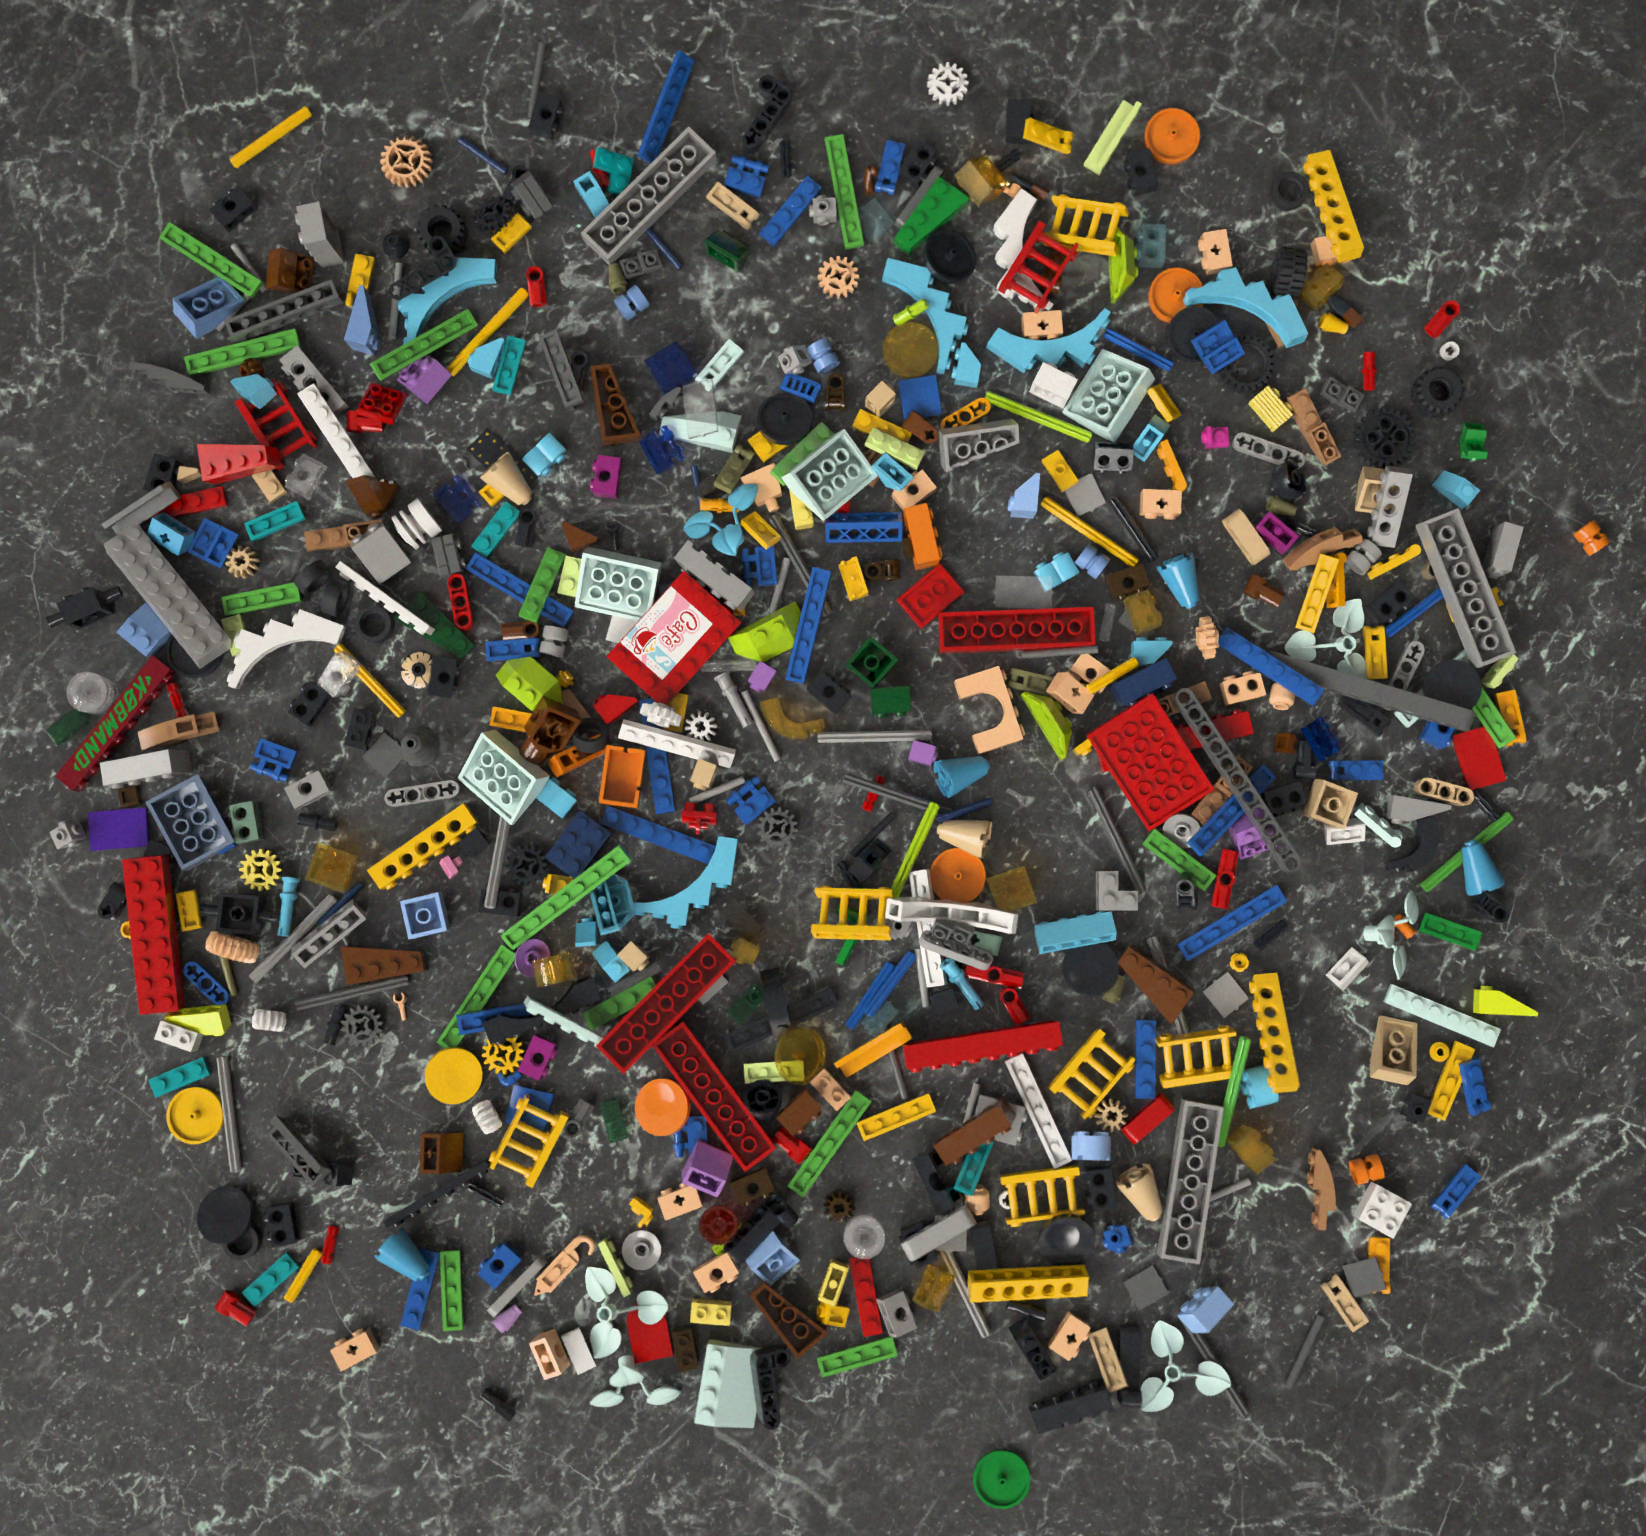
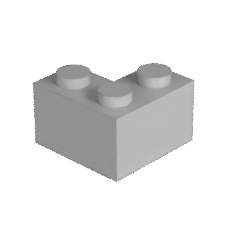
[1096,871,1138,910]

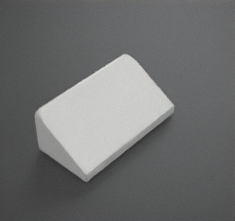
[1324,818,1366,845]
[1326,947,1369,991]

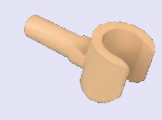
[993,183,1021,198]
[393,993,407,1020]

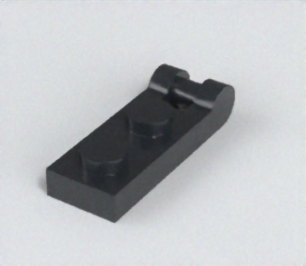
[1336,695,1391,737]

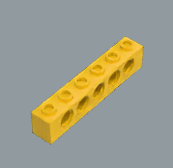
[1303,150,1364,263]
[367,803,479,890]
[1249,972,1300,1093]
[967,1265,1089,1303]

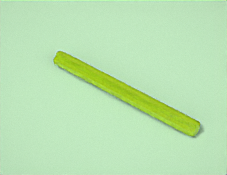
[985,391,1092,443]
[890,802,940,898]

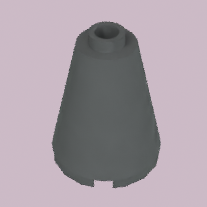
[400,728,440,766]

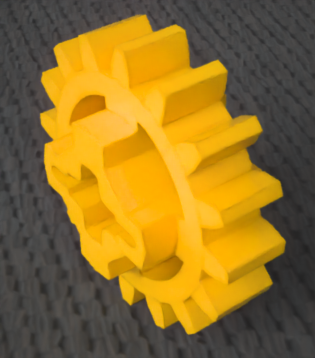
[482,1037,525,1075]

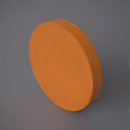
[1144,108,1200,164]
[1148,268,1203,323]
[930,848,986,903]
[635,1079,690,1136]

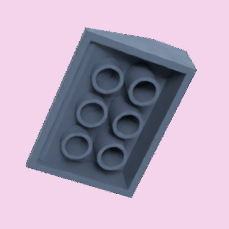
[146,774,235,871]

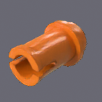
[1394,914,1416,939]

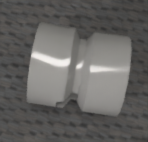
[1346,539,1382,575]
[539,625,569,657]

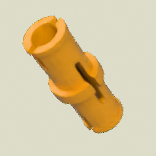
[700,498,739,513]

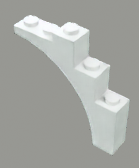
[993,188,1053,312]
[227,610,346,690]
[885,896,1018,934]

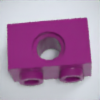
[590,455,622,499]
[1255,512,1299,555]
[518,1034,558,1081]

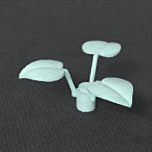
[1285,599,1367,679]
[1364,890,1419,980]
[585,1267,668,1358]
[1141,1320,1231,1412]
[590,1355,682,1407]

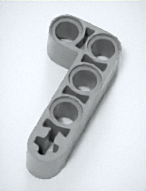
[900,1202,976,1261]

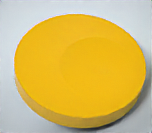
[425,1047,482,1104]
[166,1087,224,1144]

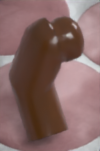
[863,166,878,195]

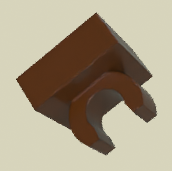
[1273,733,1298,754]

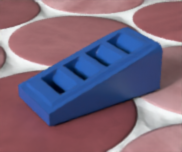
[779,373,822,404]

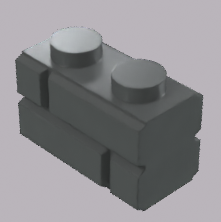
[510,171,553,219]
[431,534,467,579]

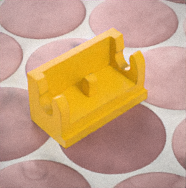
[838,556,868,601]

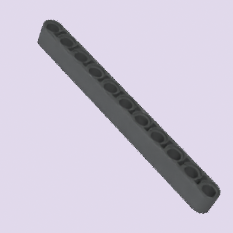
[1267,651,1475,732]
[1174,688,1301,873]

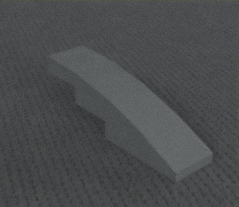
[129,361,210,394]

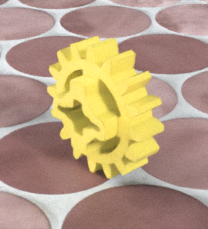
[239,849,283,891]

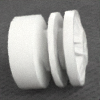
[391,498,442,550]

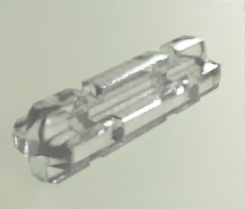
[1099,604,1116,642]

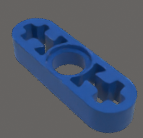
[183,961,231,1005]

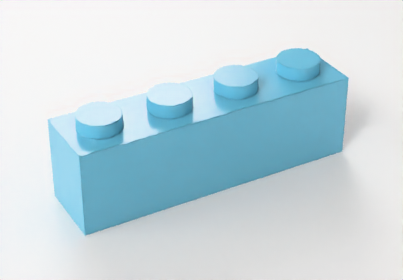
[1035,911,1117,954]

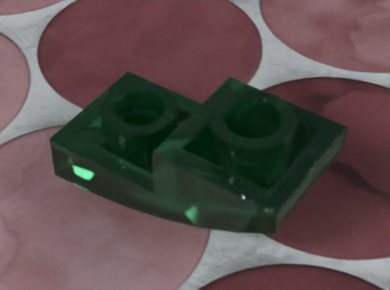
[45,707,90,747]
[725,984,765,1026]
[599,1097,629,1144]

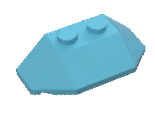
[590,873,636,935]

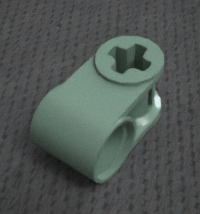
[968,931,1003,956]

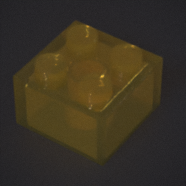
[954,156,1010,205]
[305,842,360,892]
[986,866,1037,912]
[1226,1125,1275,1175]

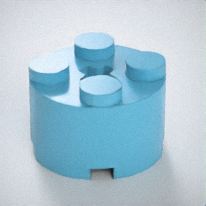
[1240,1065,1278,1109]

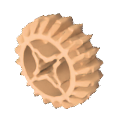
[380,135,433,188]
[206,931,260,963]

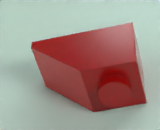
[593,694,639,726]

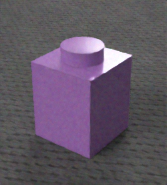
[748,661,777,693]
[908,740,938,766]

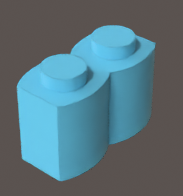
[522,433,567,478]
[1034,552,1079,592]
[536,776,578,819]

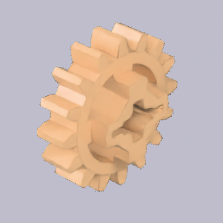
[818,256,859,299]
[1195,616,1219,659]

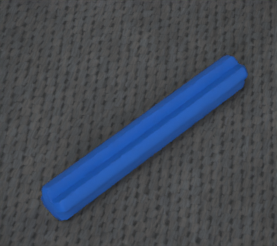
[1104,328,1174,371]
[1385,587,1444,637]
[863,951,916,1018]
[846,961,895,1030]

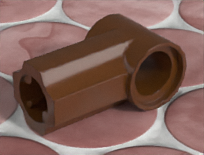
[1039,254,1066,295]
[1243,574,1285,608]
[501,620,542,640]

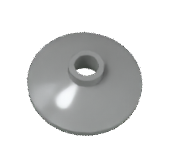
[1163,814,1201,849]
[622,1230,661,1270]

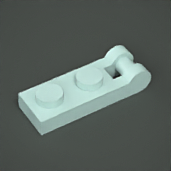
[695,339,744,393]
[1354,802,1403,848]

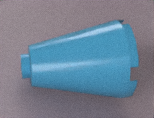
[1156,552,1200,609]
[934,756,990,798]
[1462,839,1505,895]
[374,1228,430,1282]

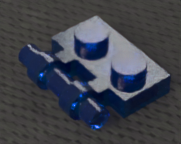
[639,425,685,475]
[433,475,483,524]
[1301,716,1341,762]

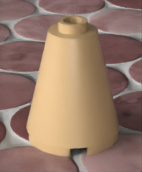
[480,452,533,505]
[937,820,992,859]
[1116,1164,1163,1221]

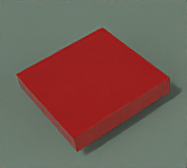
[356,383,407,425]

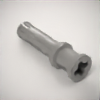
[714,670,754,728]

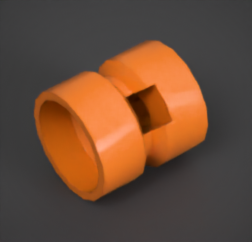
[1573,520,1610,556]
[1349,1154,1384,1186]

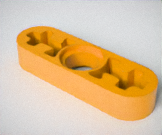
[940,398,991,429]

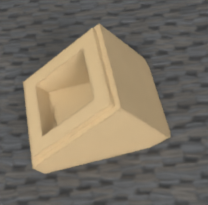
[177,466,202,484]

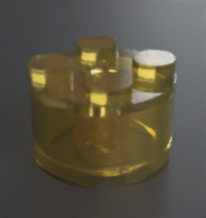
[532,952,575,988]

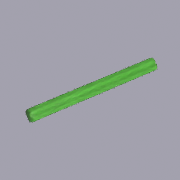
[1420,812,1514,892]
[1218,1036,1251,1147]

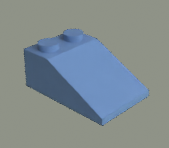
[173,277,244,339]
[344,285,381,355]
[116,602,171,658]

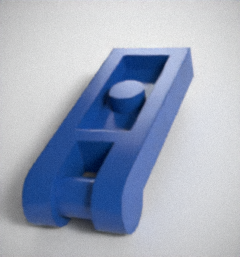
[875,140,905,195]
[485,638,541,662]
[1329,760,1384,781]
[1459,1058,1491,1116]
[1430,1164,1481,1219]

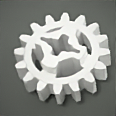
[927,62,969,106]
[640,702,682,728]

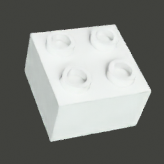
[1029,362,1078,409]
[1353,1182,1412,1238]

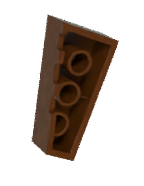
[590,364,641,446]
[1118,944,1196,1024]
[340,946,428,985]
[933,1096,1016,1166]
[748,1281,828,1359]

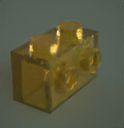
[1300,263,1344,312]
[1123,589,1163,636]
[729,937,761,965]
[912,1264,955,1312]

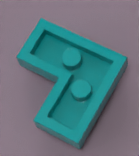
[593,147,634,195]

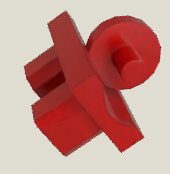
[681,802,717,834]

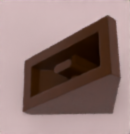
[562,521,600,553]

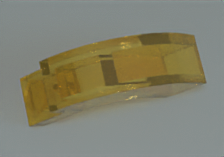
[760,697,825,740]

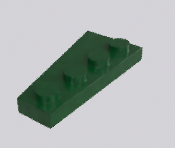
[393,592,475,660]

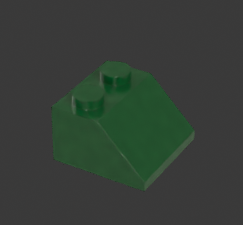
[704,229,750,273]
[845,636,899,689]
[870,686,911,719]

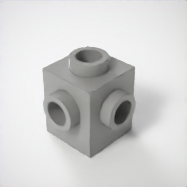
[809,196,836,225]
[778,345,812,375]
[49,819,86,850]
[885,918,912,940]

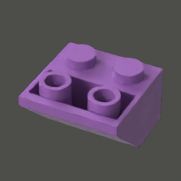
[397,355,452,404]
[1229,809,1277,860]
[681,1140,733,1197]

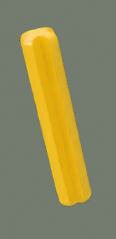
[1086,657,1139,694]
[284,1248,322,1303]

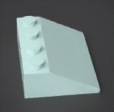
[1062,349,1155,442]
[781,429,878,521]
[574,546,662,621]
[457,730,550,825]
[694,1339,764,1428]

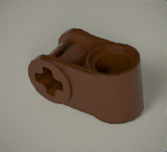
[901,410,938,443]

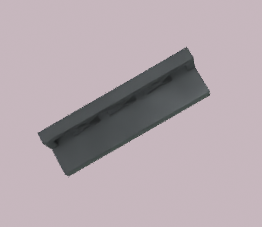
[539,330,584,412]
[101,481,181,535]
[267,1115,331,1188]

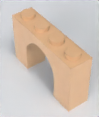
[954,666,1025,755]

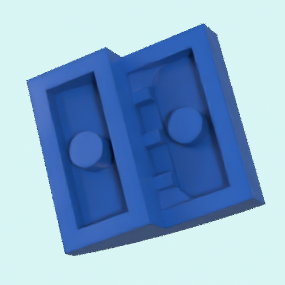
[1190,320,1245,374]
[898,375,942,421]
[187,518,239,569]
[505,1085,555,1133]

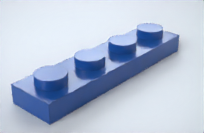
[759,176,822,247]
[456,1003,531,1035]
[1135,1020,1156,1099]
[400,1248,440,1331]

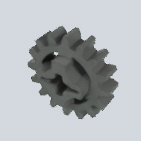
[756,807,798,849]
[341,1005,384,1047]

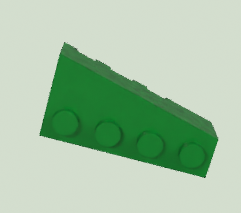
[894,177,970,255]

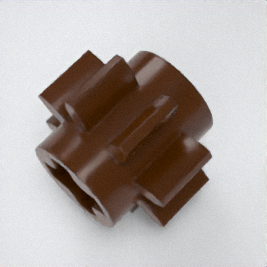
[239,358,264,377]

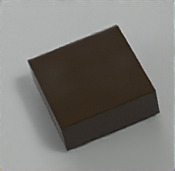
[902,538,914,561]
[117,785,142,808]

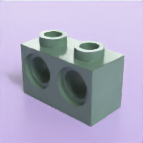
[228,801,264,844]

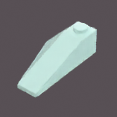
[659,411,742,453]

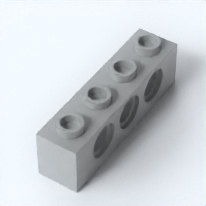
[279,346,349,418]
[1367,466,1413,548]
[291,899,366,969]

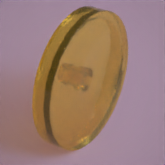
[883,322,938,378]
[775,1027,826,1085]

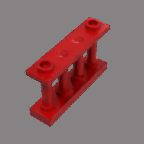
[998,221,1079,314]
[235,378,318,470]

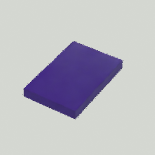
[88,808,150,851]

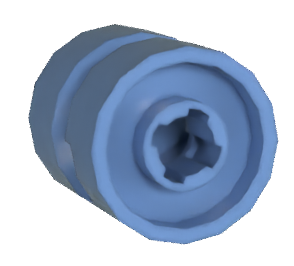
[614,285,650,321]
[807,338,840,374]
[1075,544,1110,579]

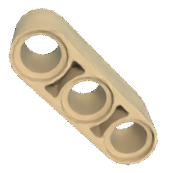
[1222,509,1270,565]
[1414,778,1474,806]

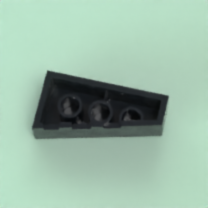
[1028,1380,1115,1435]

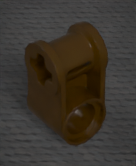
[825,373,845,411]
[863,559,901,582]

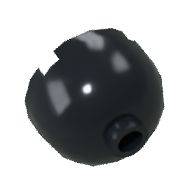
[1270,460,1307,500]
[743,1080,782,1120]

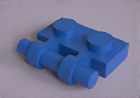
[724,155,770,198]
[741,545,778,588]
[250,738,298,782]
[726,776,776,826]
[673,1115,708,1157]

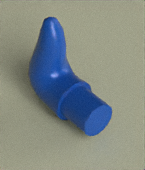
[497,1070,522,1086]

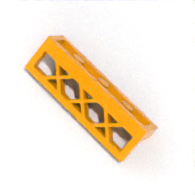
[834,1021,913,1078]

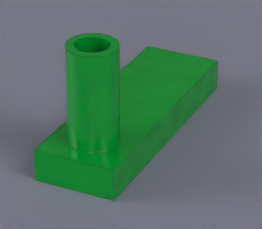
[835,904,870,966]
[1419,913,1483,951]

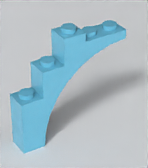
[398,257,498,344]
[882,258,969,375]
[1183,267,1308,348]
[986,308,1111,373]
[633,836,738,929]

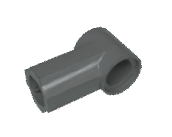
[564,1098,595,1138]

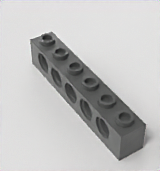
[224,279,344,343]

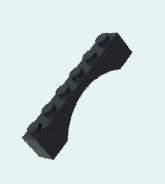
[481,975,601,1045]

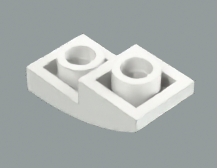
[561,1327,596,1375]

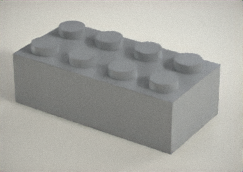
[295,202,344,268]

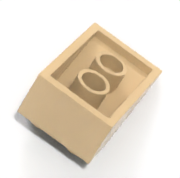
[1370,1016,1417,1085]

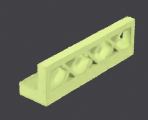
[1083,100,1142,175]

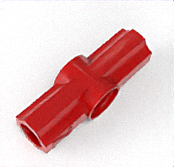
[1210,849,1239,909]
[964,964,1024,989]

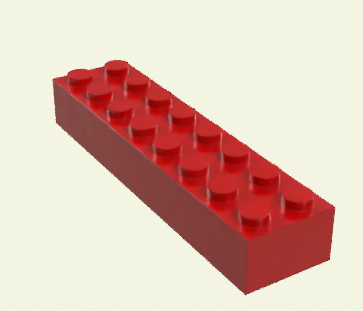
[938,607,1096,654]
[122,854,185,1015]
[596,933,736,1074]
[652,1020,777,1172]
[902,1020,1063,1072]

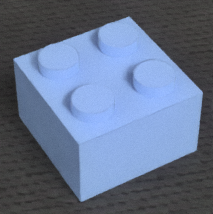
[400,892,451,939]
[1177,1286,1234,1333]

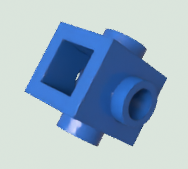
[1102,1224,1135,1254]

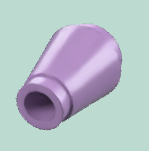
[492,1304,522,1333]

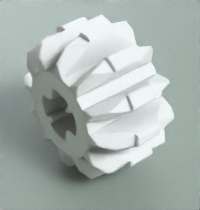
[684,711,717,742]
[252,1009,287,1032]
[472,1100,502,1134]

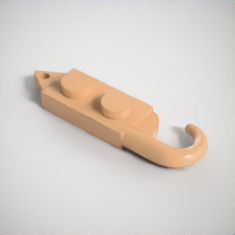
[534,1235,595,1296]

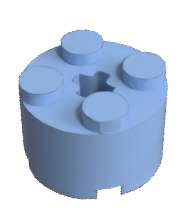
[1072,1131,1111,1160]

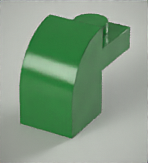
[1459,422,1488,461]

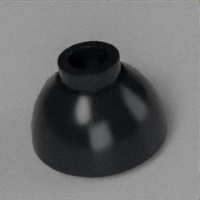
[382,232,409,259]

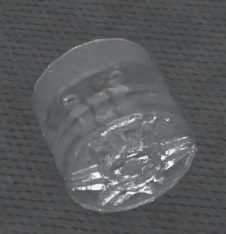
[66,672,118,715]
[844,1212,885,1259]

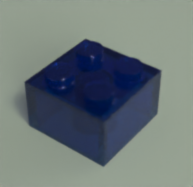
[644,341,697,395]

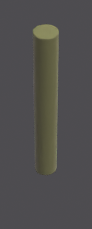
[219,956,238,997]

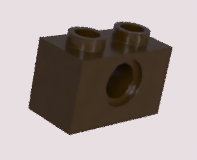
[1104,563,1150,601]
[730,1166,775,1206]
[672,1324,700,1372]

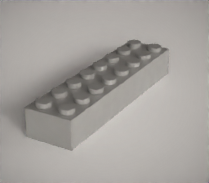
[581,127,717,265]
[1415,508,1516,668]
[104,523,232,669]
[1157,1099,1224,1265]

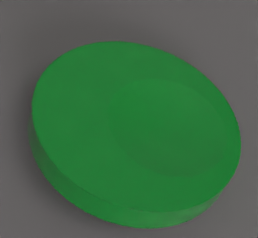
[973,1449,1030,1509]

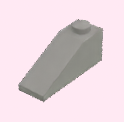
[1385,795,1452,825]

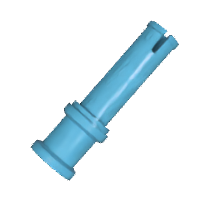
[277,877,300,937]
[940,958,984,1010]

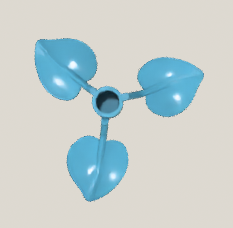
[684,484,759,556]

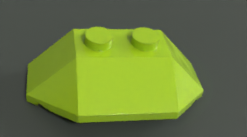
[1107,223,1138,303]
[728,601,801,663]
[496,657,564,711]
[1020,691,1072,761]

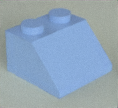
[1008,473,1040,519]
[745,1230,800,1286]

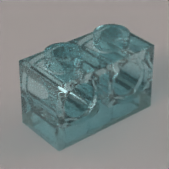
[1136,224,1166,268]

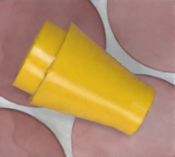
[1318,312,1349,334]

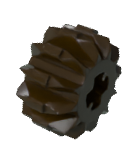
[823,1190,856,1224]

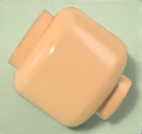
[1269,683,1295,710]
[964,1184,990,1215]

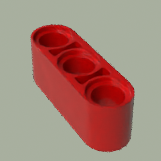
[448,574,475,631]
[1120,1093,1176,1145]

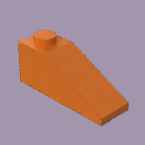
[547,734,609,778]

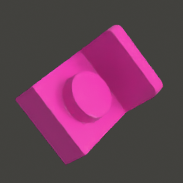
[1201,426,1229,449]

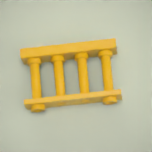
[1043,194,1129,257]
[811,886,894,940]
[1155,1025,1236,1088]
[1048,1028,1135,1119]
[488,1094,568,1188]
[999,1165,1085,1227]

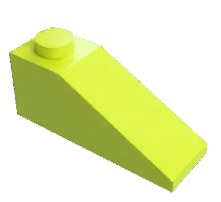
[1473,986,1538,1016]
[164,1004,232,1036]

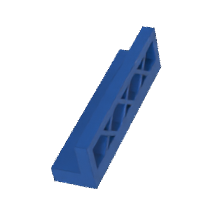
[825,512,902,543]

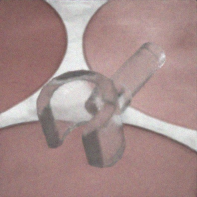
[1006,788,1032,807]

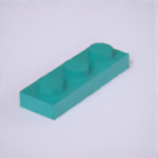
[492,335,527,396]
[244,501,306,542]
[471,501,520,559]
[148,1056,212,1098]
[953,1142,994,1197]
[242,1252,300,1307]

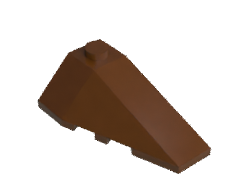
[345,475,401,519]

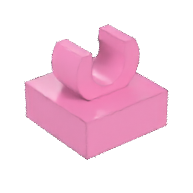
[440,856,463,879]

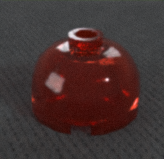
[699,1204,738,1245]

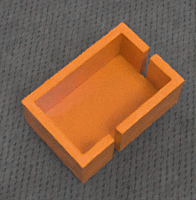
[903,503,942,570]
[598,745,647,809]

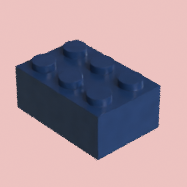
[1109,658,1177,709]
[545,811,613,879]

